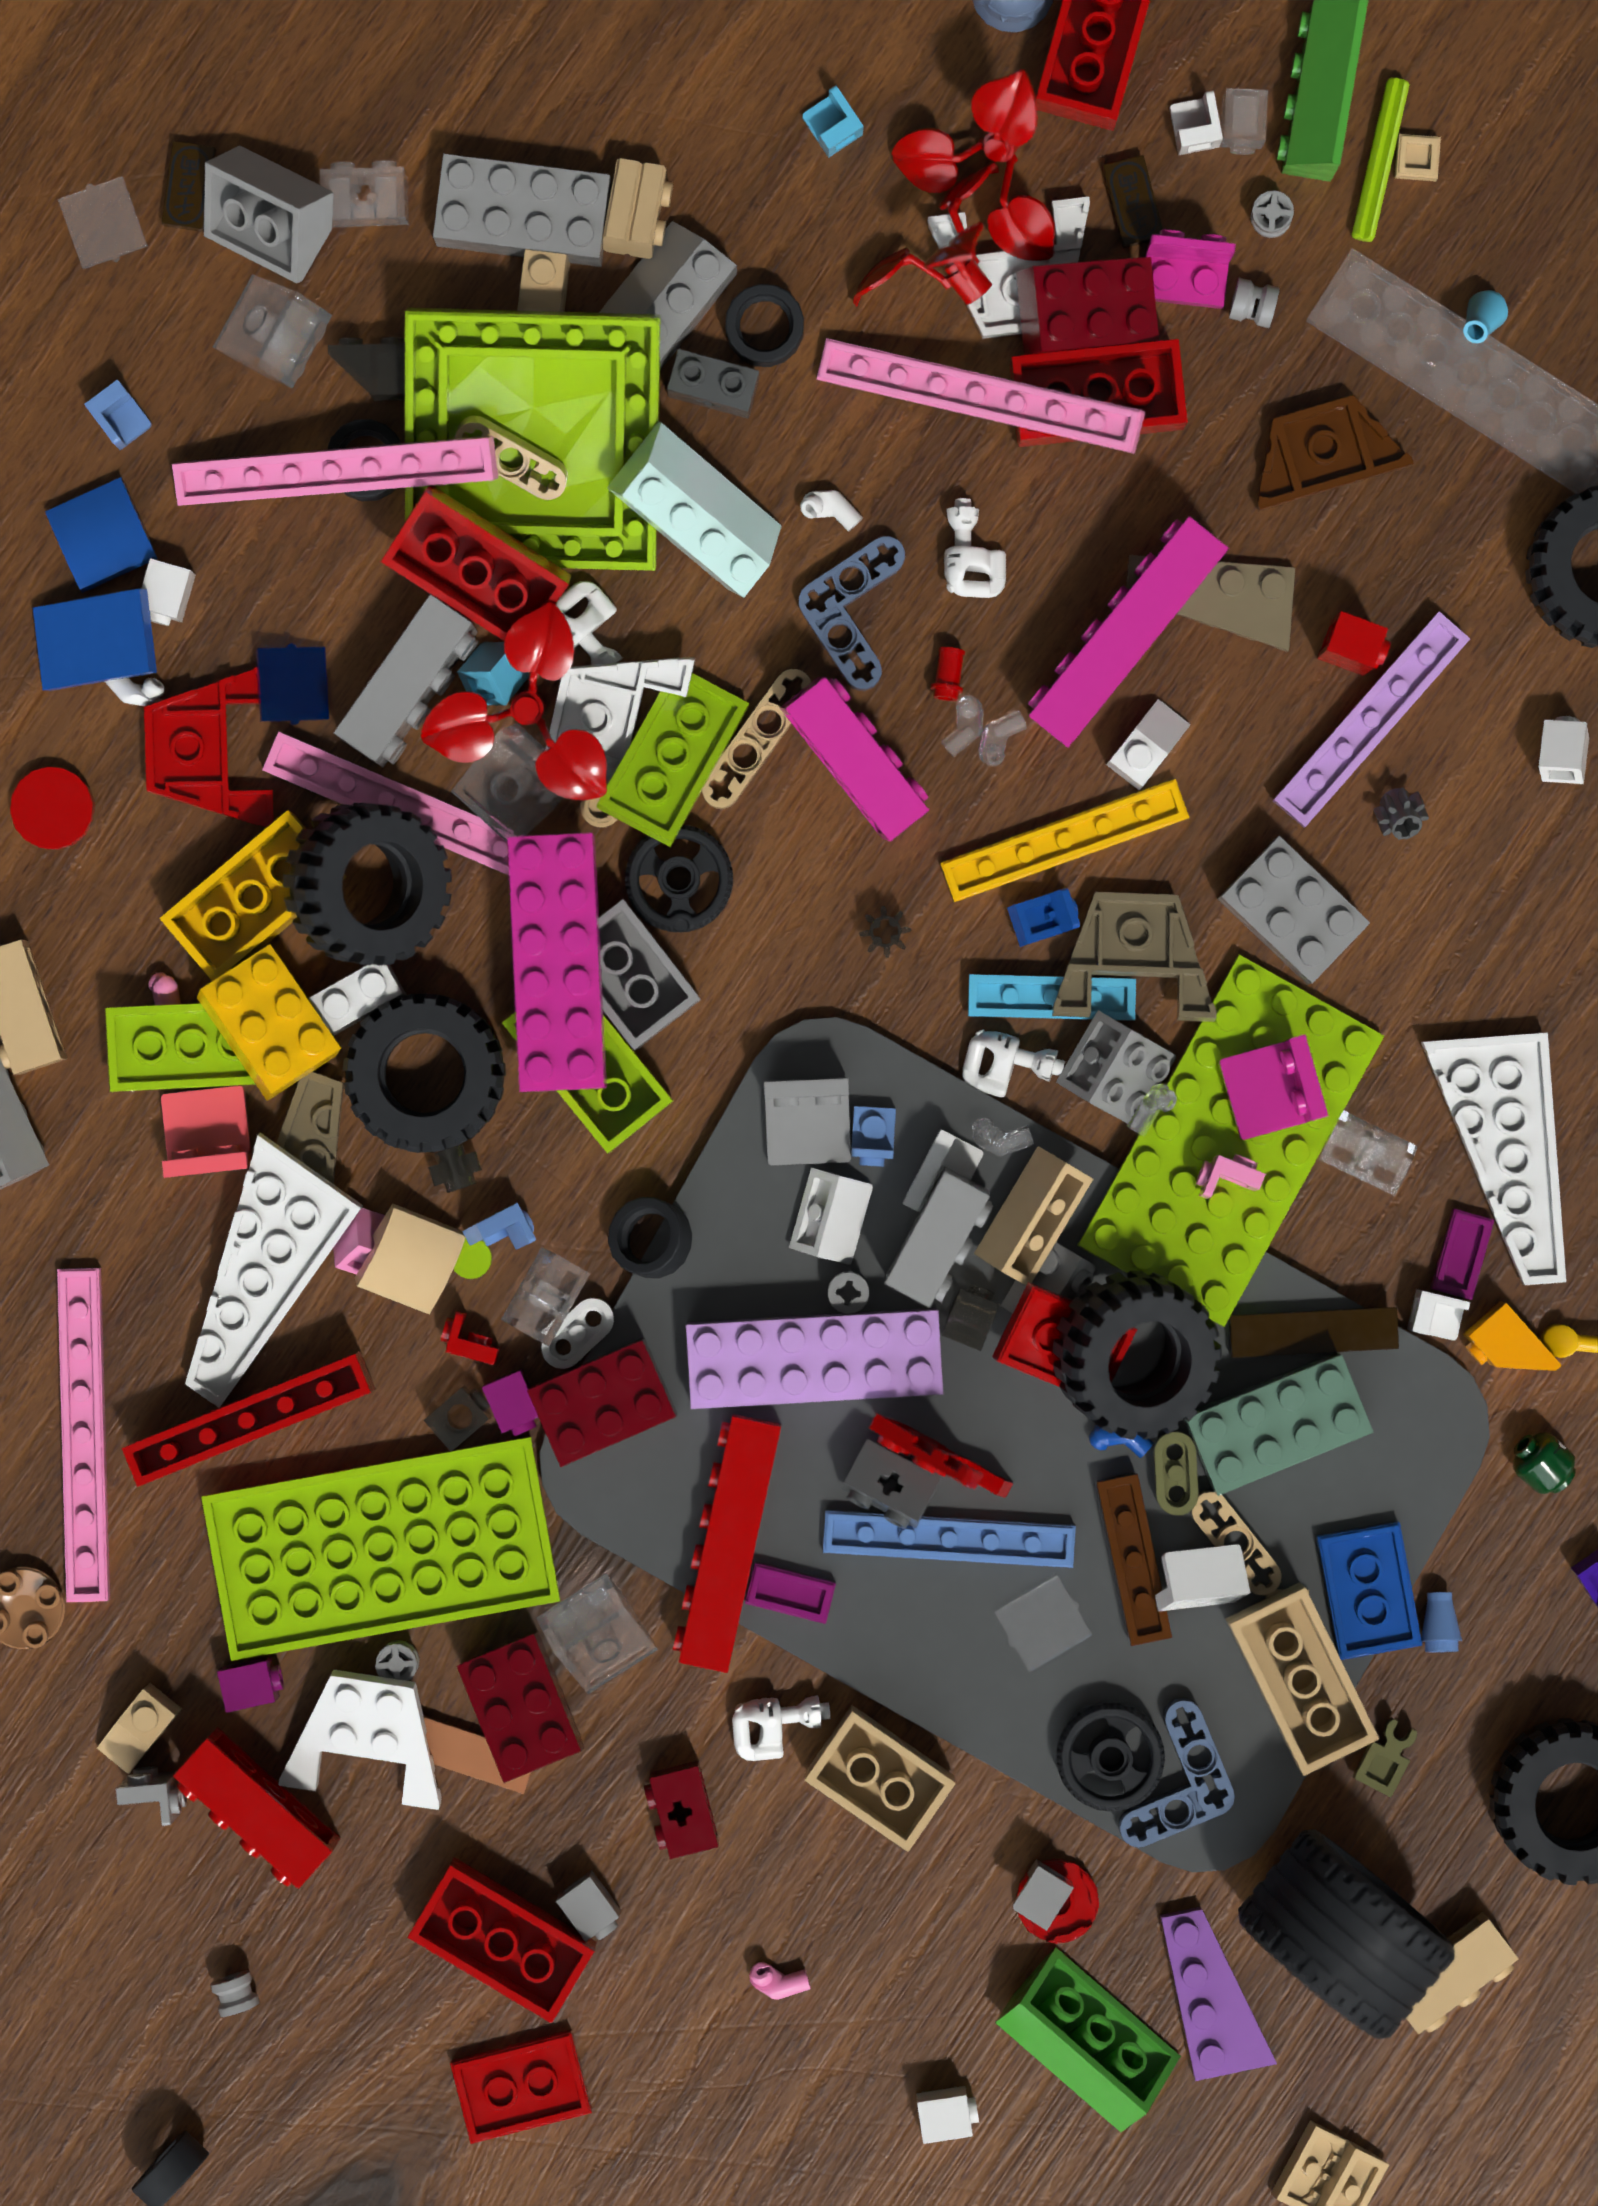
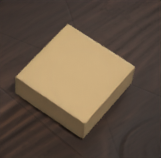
[1394,134,1441,181]

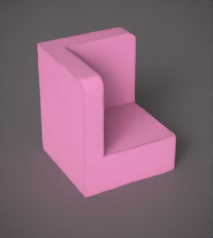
[333,1208,385,1274]

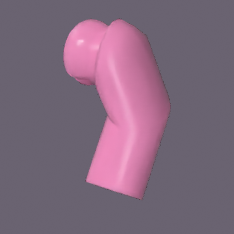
[148,972,181,1005]
[749,1962,811,2000]

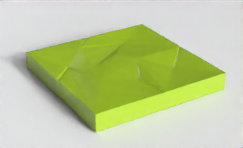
[405,308,661,571]

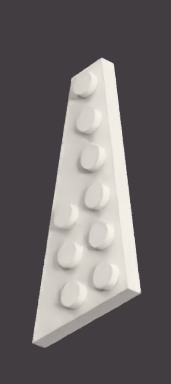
[1421,1033,1566,1285]
[185,1133,363,1408]

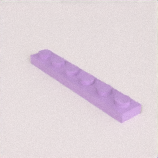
[1273,612,1470,828]

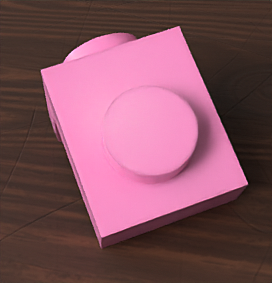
[1196,1155,1266,1199]

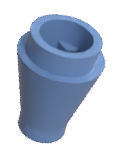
[1421,1592,1462,1652]

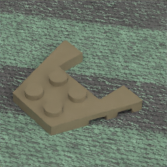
[1052,892,1217,1022]

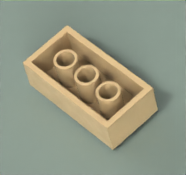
[1225,1582,1379,1776]

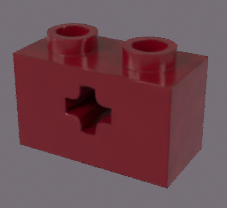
[644,1760,719,1859]

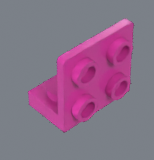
[1145,230,1236,309]
[1219,1035,1328,1140]

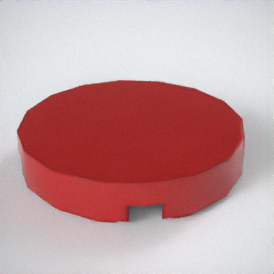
[10,767,95,850]
[1016,1858,1099,1944]

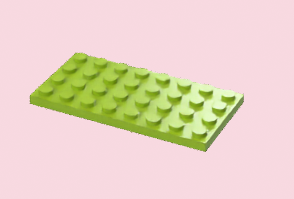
[1077,955,1384,1327]
[201,1436,561,1661]

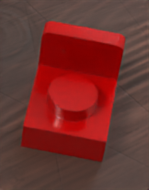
[441,1311,500,1365]

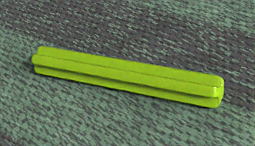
[1352,77,1410,242]

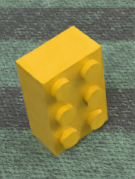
[197,944,341,1101]

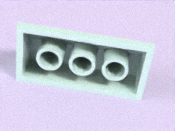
[607,422,782,598]

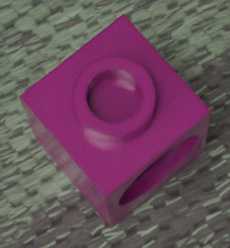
[482,1368,538,1436]
[217,1656,284,1713]

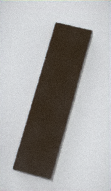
[1229,1307,1399,1358]

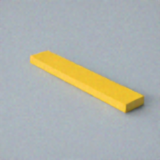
[940,779,1189,903]

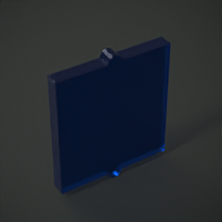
[256,643,329,725]

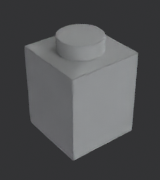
[556,1870,621,1942]

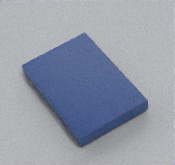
[33,589,157,691]
[1316,1521,1422,1660]

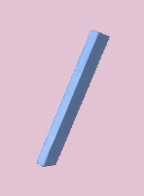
[823,1510,1076,1568]

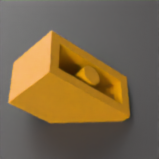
[1463,1301,1562,1371]

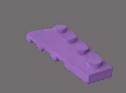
[1160,1907,1277,2081]

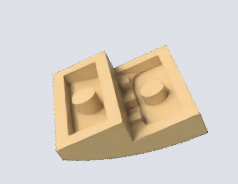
[355,1203,465,1314]
[1271,2120,1389,2206]

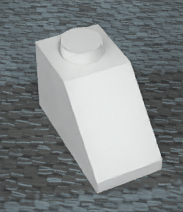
[1106,699,1191,790]

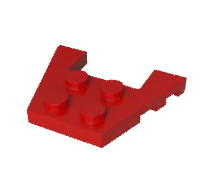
[144,665,274,828]
[869,1414,1014,1498]

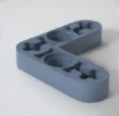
[799,536,905,691]
[1118,1698,1235,1848]

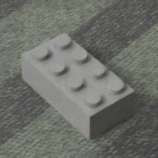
[433,154,612,267]
[334,594,479,768]

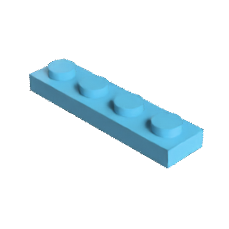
[968,974,1136,1021]

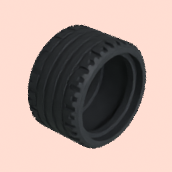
[1238,1829,1455,2039]

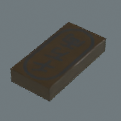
[161,141,216,232]
[1102,155,1163,248]

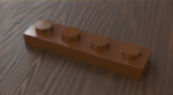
[1096,1473,1172,1646]

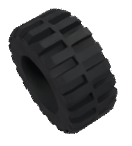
[1525,485,1598,648]
[283,803,452,966]
[343,993,506,1153]
[1052,1270,1222,1439]
[1490,1718,1598,1886]

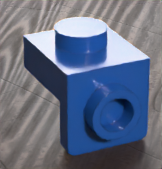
[1007,888,1080,947]

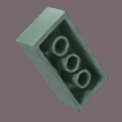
[1183,1352,1374,1496]

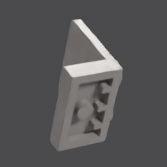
[1056,1010,1176,1127]
[764,1078,851,1165]

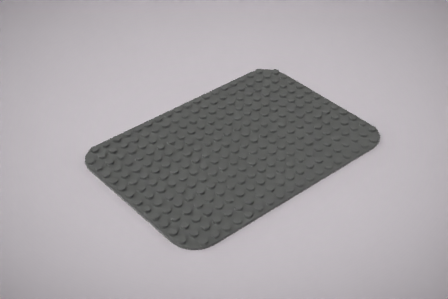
[540,1017,1490,1873]

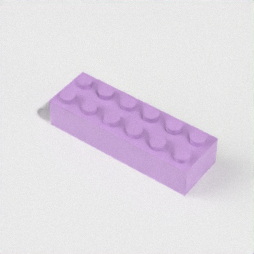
[686,1308,943,1409]

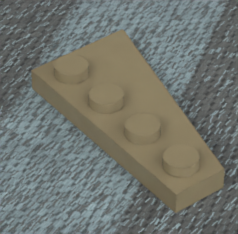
[1126,555,1295,652]
[276,1072,344,1184]

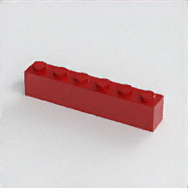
[122,1351,376,1487]
[673,1414,782,1673]

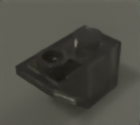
[328,337,405,401]

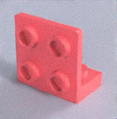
[161,1086,252,1178]

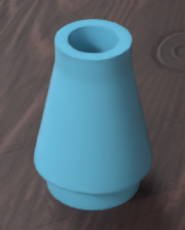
[1463,290,1508,343]

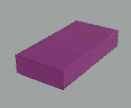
[1430,1209,1494,1300]
[745,1562,836,1624]

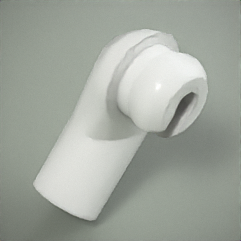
[800,490,863,532]
[105,678,165,707]

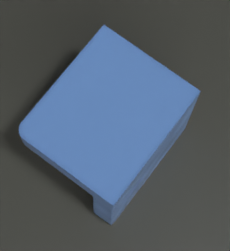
[84,379,152,450]

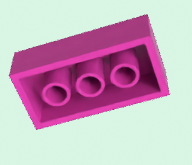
[780,677,929,842]

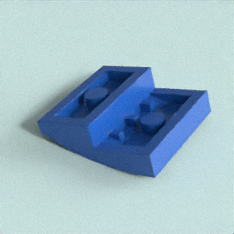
[45,477,158,593]

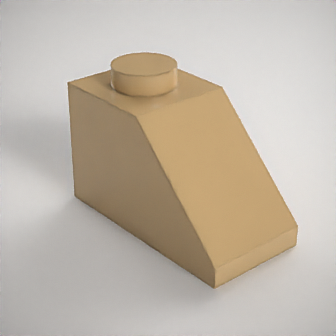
[97,1683,182,1774]

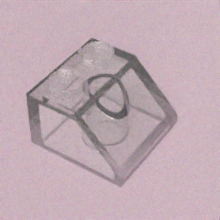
[213,274,332,388]
[451,723,563,843]
[536,1573,658,1694]

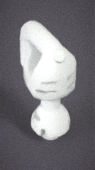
[944,498,1006,598]
[556,581,623,665]
[962,1029,1066,1097]
[732,1695,830,1761]

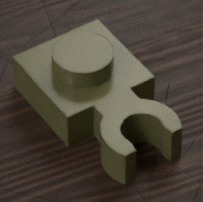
[1352,1717,1417,1798]

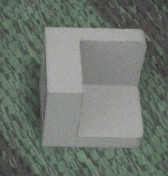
[1013,1859,1074,1930]

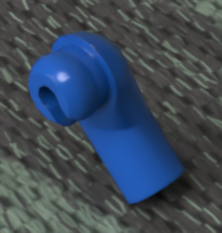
[1089,1425,1154,1458]

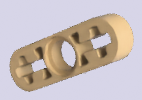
[455,416,568,500]
[1190,1490,1282,1595]

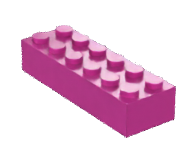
[1028,516,1229,747]
[508,833,607,1092]

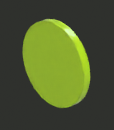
[453,1238,492,1279]

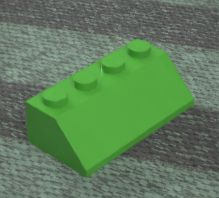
[1276,0,1368,182]
[995,1947,1181,2132]

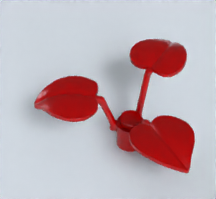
[891,69,1055,261]
[853,163,999,307]
[420,602,607,800]

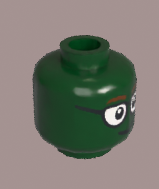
[1513,1432,1576,1494]

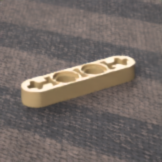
[702,669,811,809]

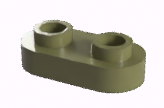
[1153,1431,1198,1515]

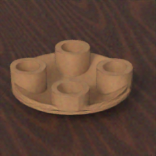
[0,1567,65,1649]

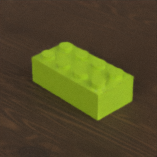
[502,1012,674,1154]

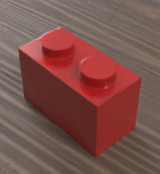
[1317,611,1391,676]

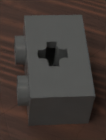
[667,349,760,419]
[842,1439,941,1529]

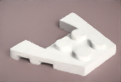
[927,196,1090,339]
[545,657,696,785]
[279,1670,442,1810]

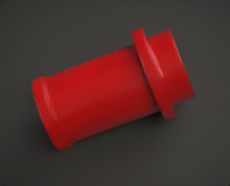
[930,647,965,701]

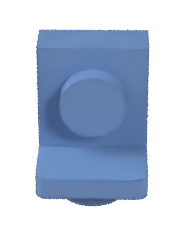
[851,1106,896,1167]
[462,1203,536,1250]

